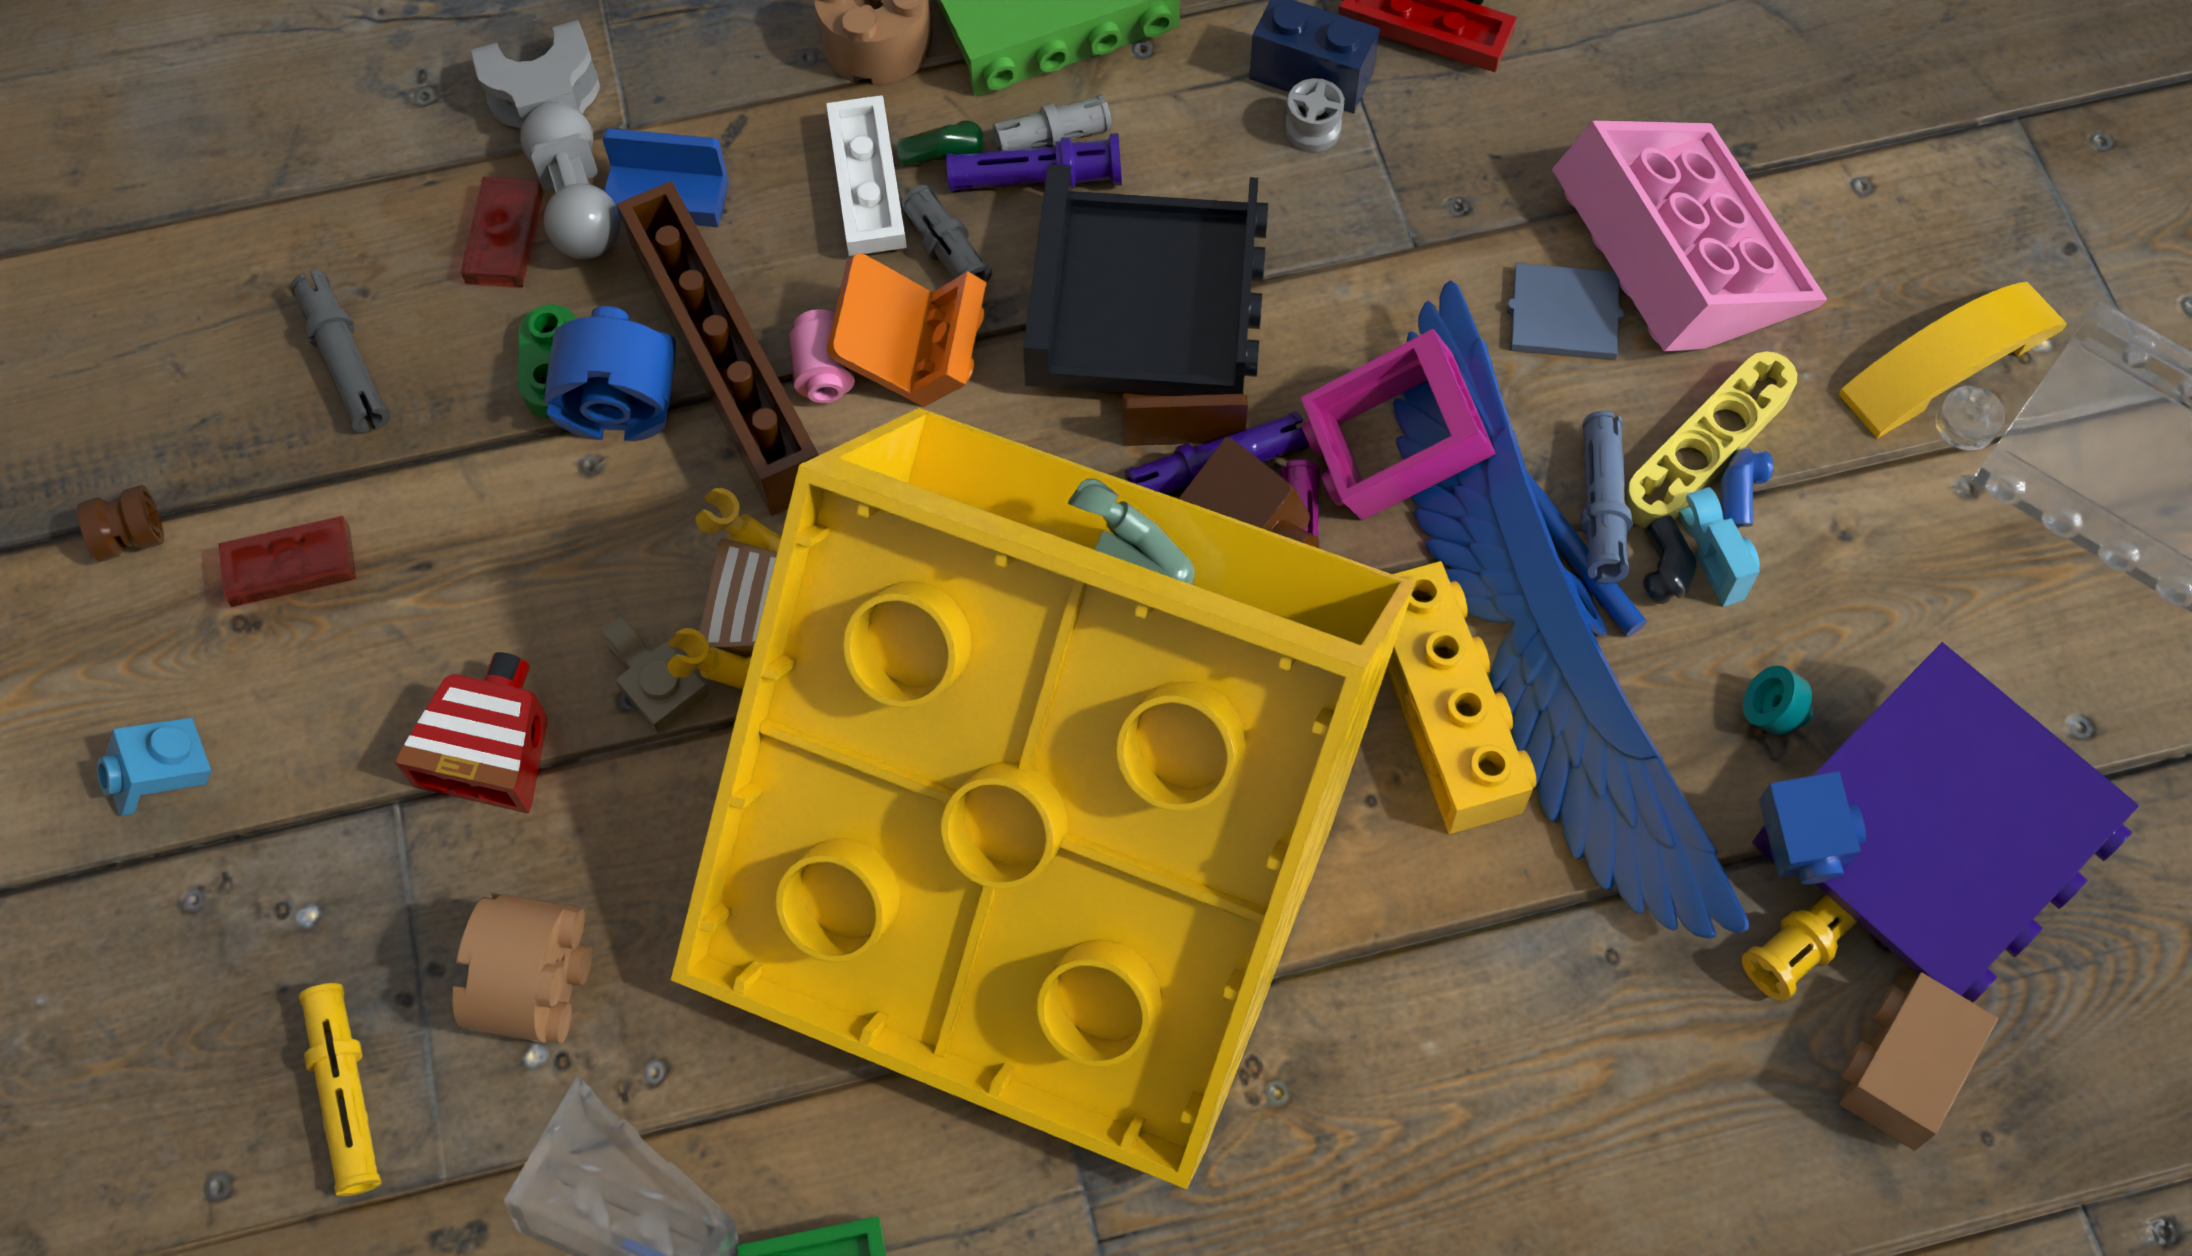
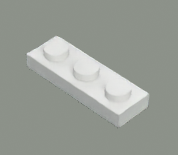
[826,95,907,256]

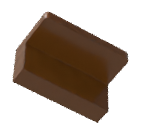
[1122,391,1248,446]

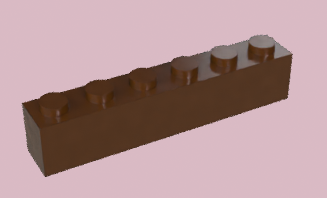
[617,181,819,516]

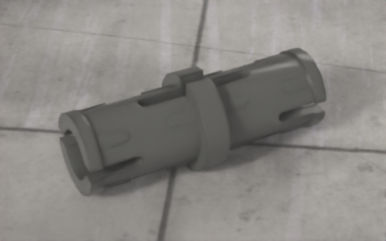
[900,185,992,283]

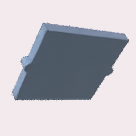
[1507,263,1624,360]

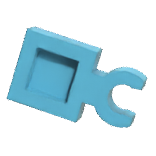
[1679,487,1760,607]

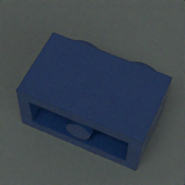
[1249,0,1380,114]

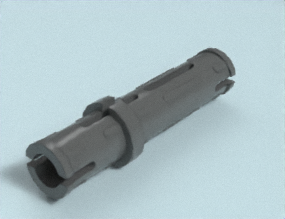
[290,270,390,433]

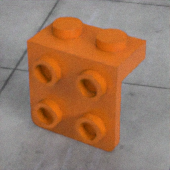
[827,253,986,407]

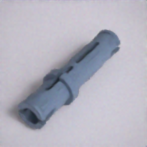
[1581,410,1632,583]

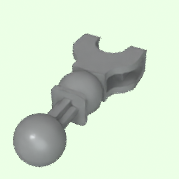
[471,20,620,260]

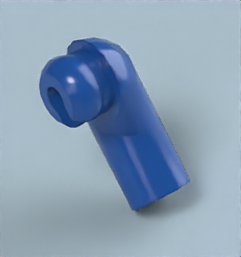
[1721,447,1773,528]

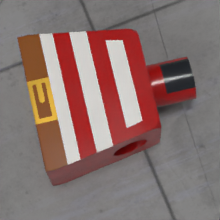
[395,652,547,814]

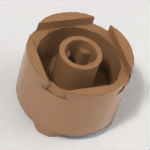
[815,0,932,85]
[452,893,593,1044]

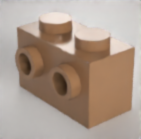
[1838,972,1999,1151]

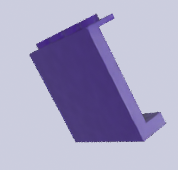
[1752,642,2139,1003]

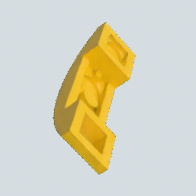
[1838,282,2067,439]

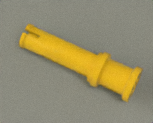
[1741,894,1857,1002]

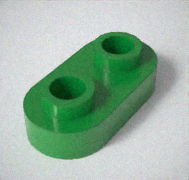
[518,304,577,418]

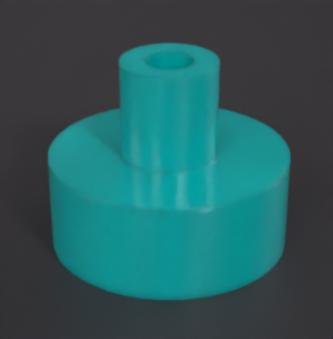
[1743,665,1814,735]

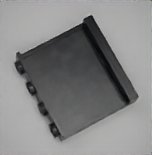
[1023,165,1268,396]

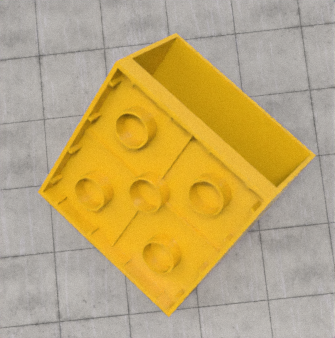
[671,408,1416,1190]

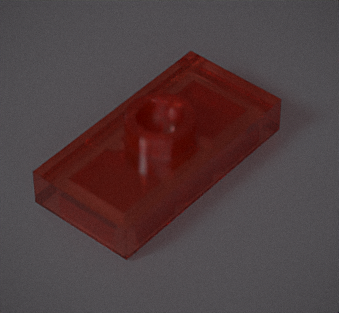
[460,177,544,287]
[218,516,356,607]

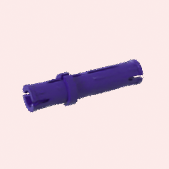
[1125,411,1309,495]

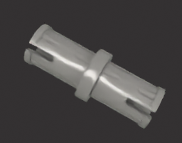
[993,94,1112,151]

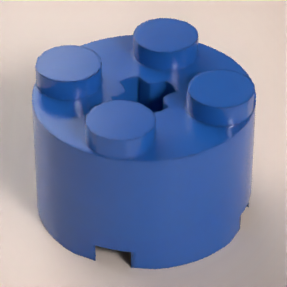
[544,306,677,441]

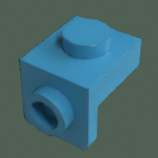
[97,717,212,816]

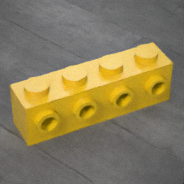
[1386,561,1536,835]

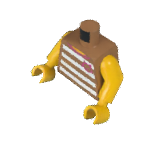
[667,488,781,690]

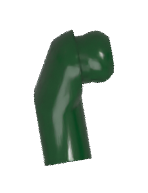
[897,120,984,167]

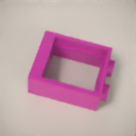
[1301,329,1496,520]

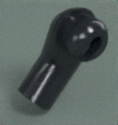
[1643,515,1697,604]

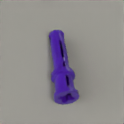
[946,133,1122,192]

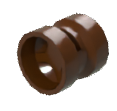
[77,485,164,562]

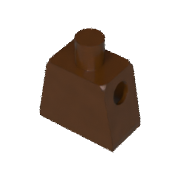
[1179,436,1319,548]

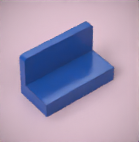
[603,128,729,227]

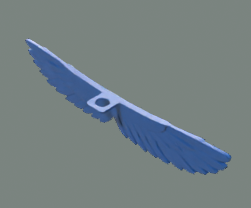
[1393,280,1749,939]

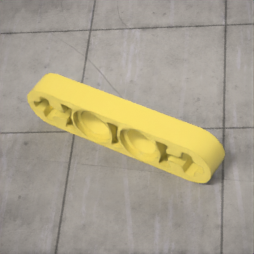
[1625,351,1797,528]

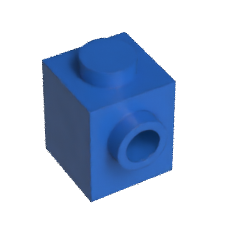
[1759,771,1866,884]

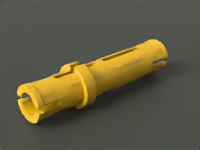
[299,983,381,1196]

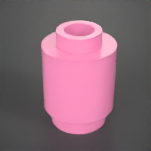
[789,309,855,403]

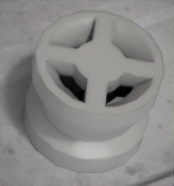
[1285,78,1345,153]

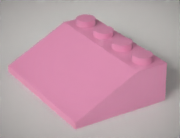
[1552,121,1828,351]

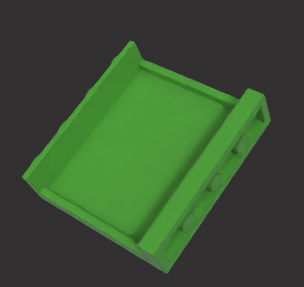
[936,0,1180,96]

